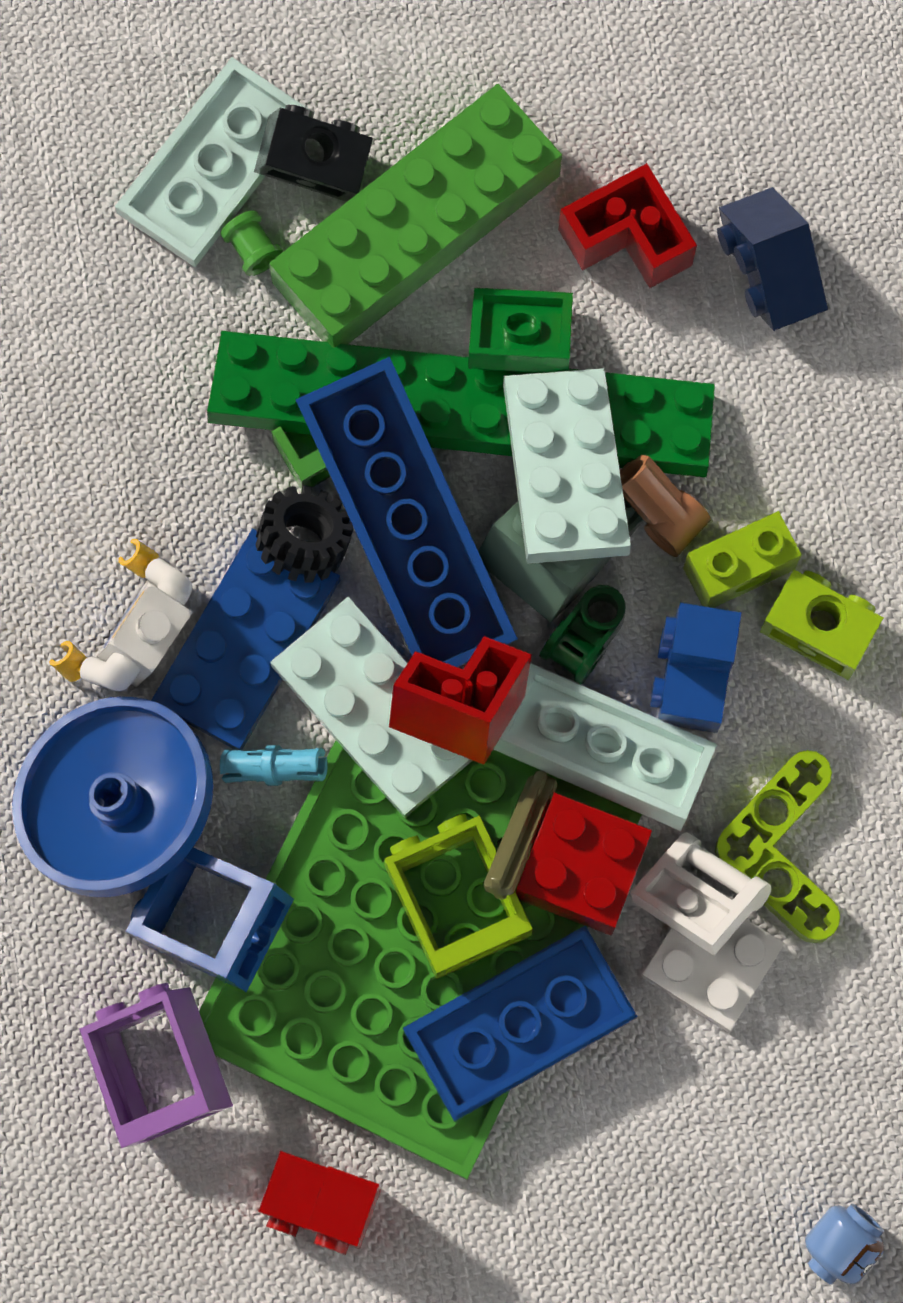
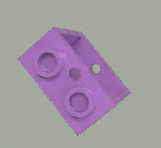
[79,983,233,1148]

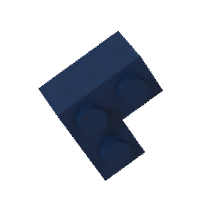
[717,187,828,331]

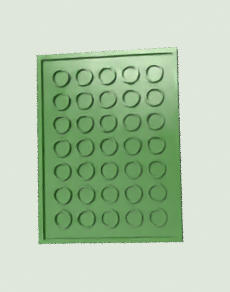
[199,740,642,1180]

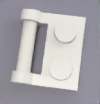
[631,832,771,955]

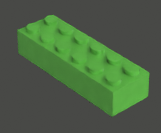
[269,84,562,348]

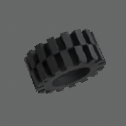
[256,486,353,583]

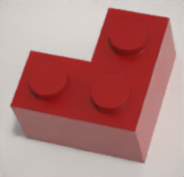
[558,163,697,288]
[389,636,532,765]
[258,1150,381,1255]

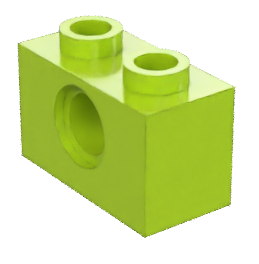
[683,511,802,608]
[760,569,883,680]

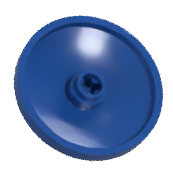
[12,696,213,897]

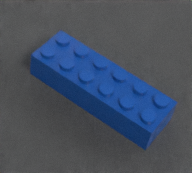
[295,357,518,667]

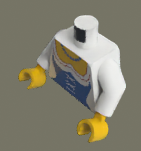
[49,539,192,691]

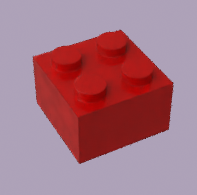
[516,792,652,936]

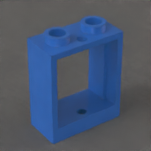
[126,847,294,992]

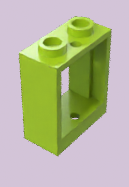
[384,814,533,979]

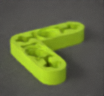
[715,750,840,943]

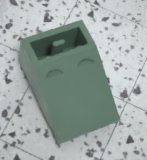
[478,498,644,623]

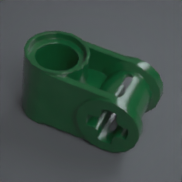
[539,585,626,685]

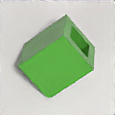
[271,427,330,491]

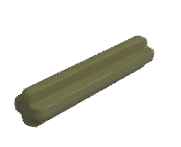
[484,771,557,900]

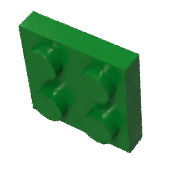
[468,288,573,373]

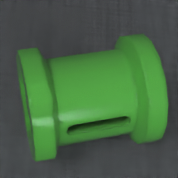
[220,210,283,276]

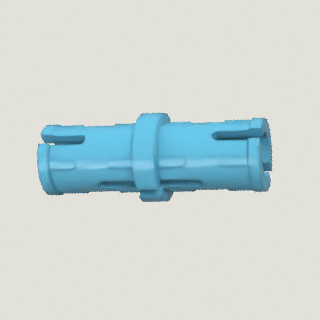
[220,745,328,786]

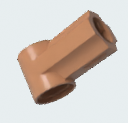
[620,455,711,557]

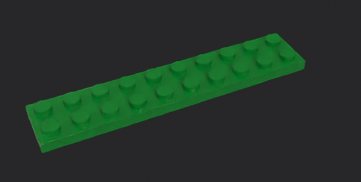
[207,331,715,478]

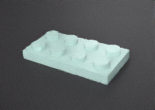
[115,57,310,267]
[503,368,631,564]
[270,597,473,818]
[494,663,717,831]

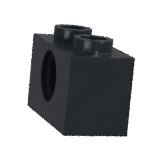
[254,105,373,201]

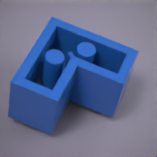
[650,602,742,733]

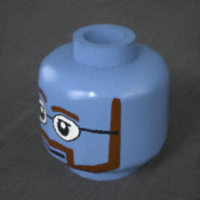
[805,1203,884,1285]

